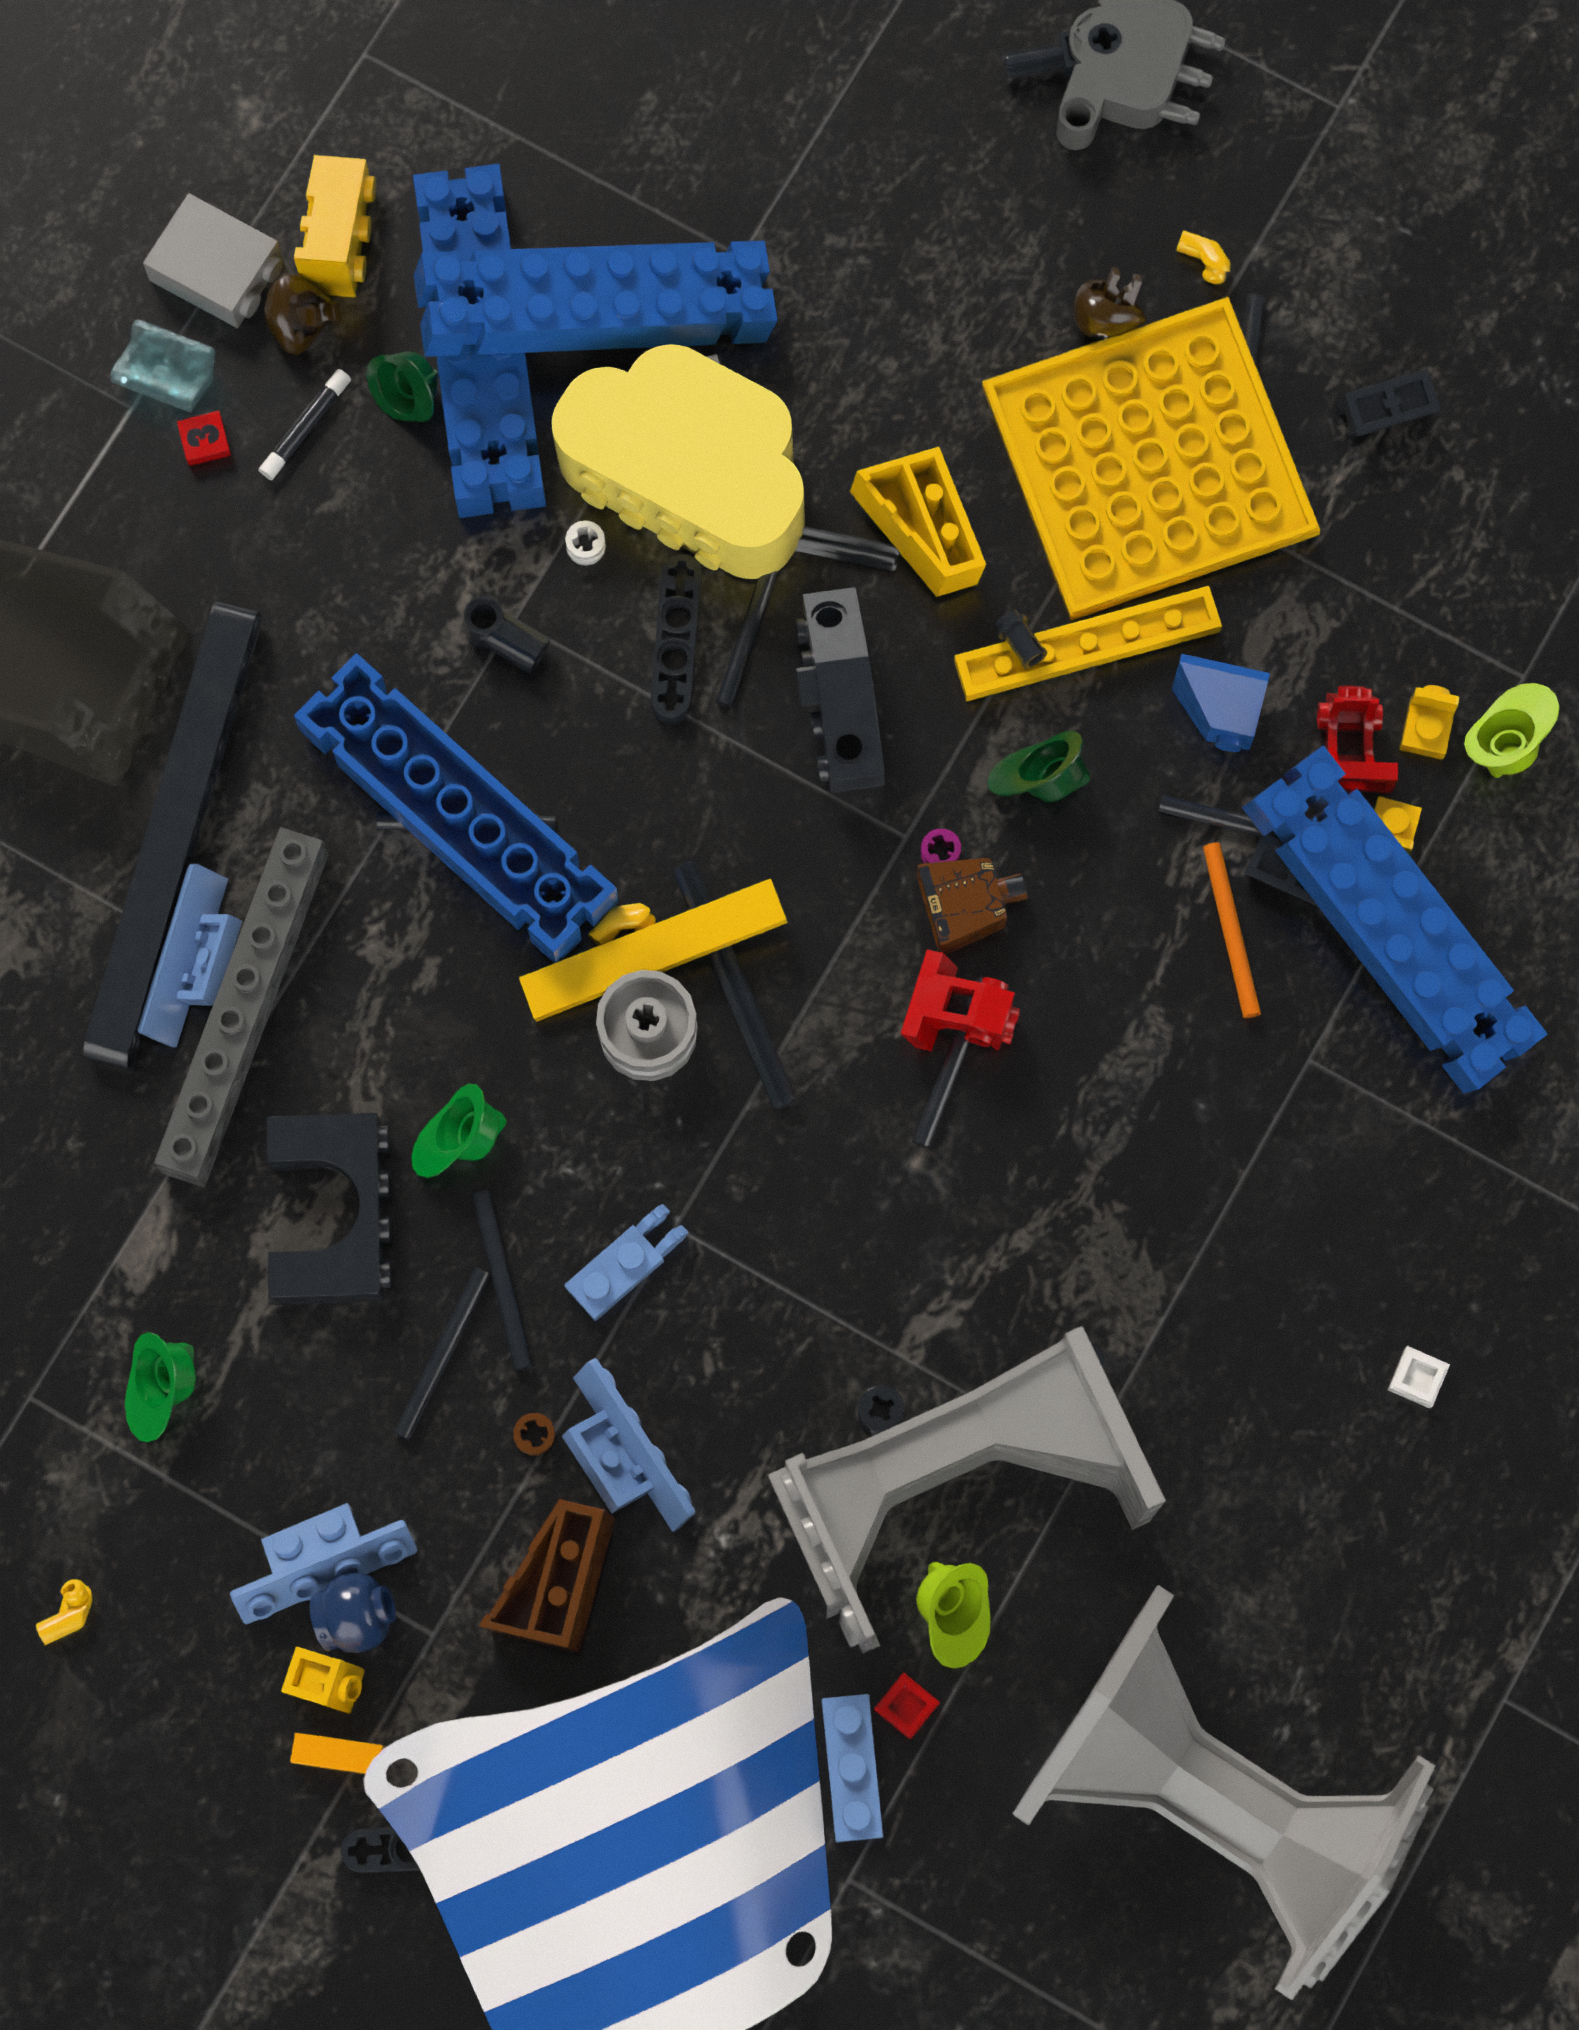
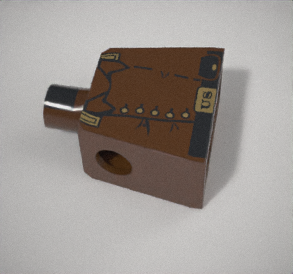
[916,858,1027,955]

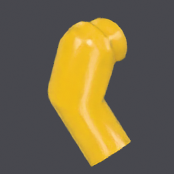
[1176,230,1230,285]
[588,903,656,946]
[36,1579,92,1645]

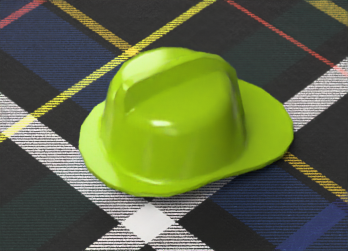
[1464,683,1560,778]
[916,1562,991,1669]

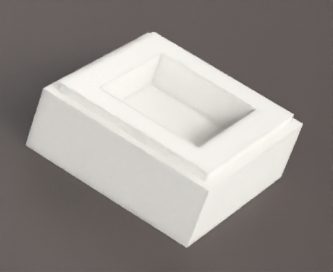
[1388,1346,1450,1408]

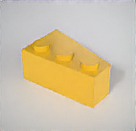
[294,155,376,297]
[850,447,986,597]

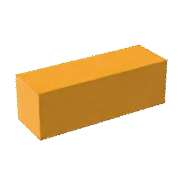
[290,1733,385,1774]

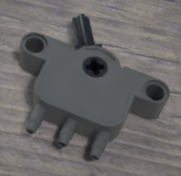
[1003,0,1226,150]

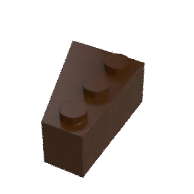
[479,1499,615,1655]

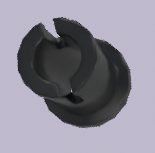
[995,610,1048,669]

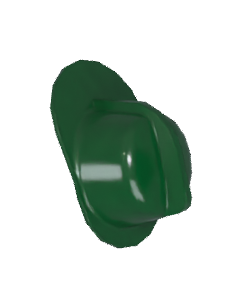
[366,351,439,422]
[987,731,1090,802]

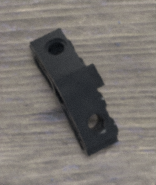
[795,587,885,793]

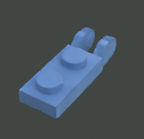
[564,1204,689,1321]

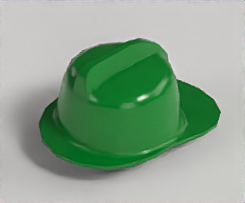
[411,1083,506,1178]
[125,1332,196,1442]

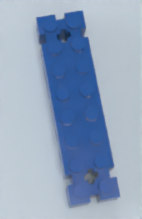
[413,164,546,518]
[414,241,777,357]
[294,653,619,963]
[1242,745,1547,1094]

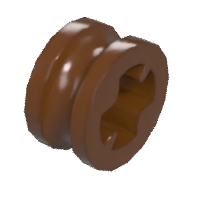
[514,1413,555,1456]

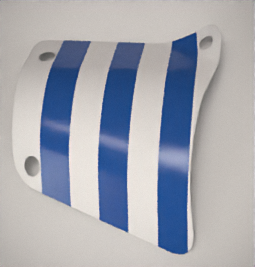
[364,1597,832,2030]

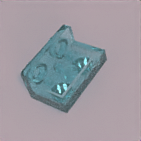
[111,319,215,413]

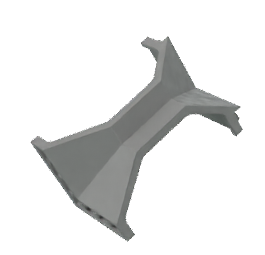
[768,1326,1165,1654]
[1013,1585,1435,2000]

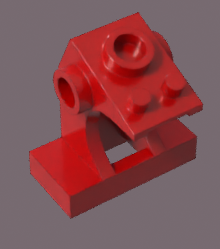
[1317,686,1398,793]
[900,950,1020,1051]

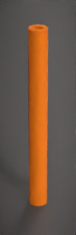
[1203,842,1261,1018]

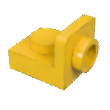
[1399,685,1460,760]
[1374,796,1422,856]
[281,1647,364,1714]

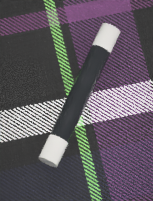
[258,369,351,480]

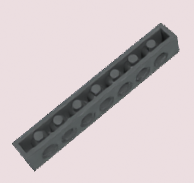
[154,827,328,1188]

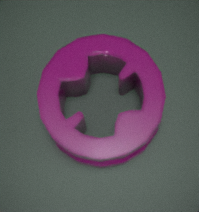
[921,829,961,864]

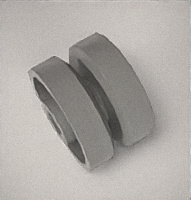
[596,970,698,1081]

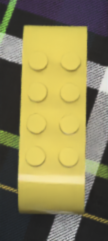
[552,345,805,579]

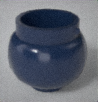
[310,1573,396,1653]

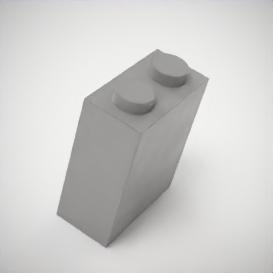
[143,193,283,328]

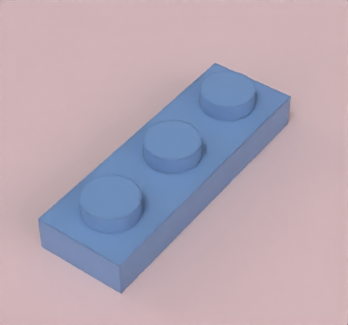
[822,1694,883,1842]

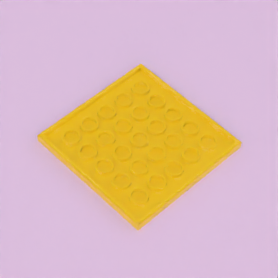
[982,297,1320,621]

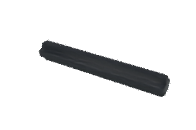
[795,526,900,571]

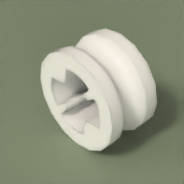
[565,520,606,565]

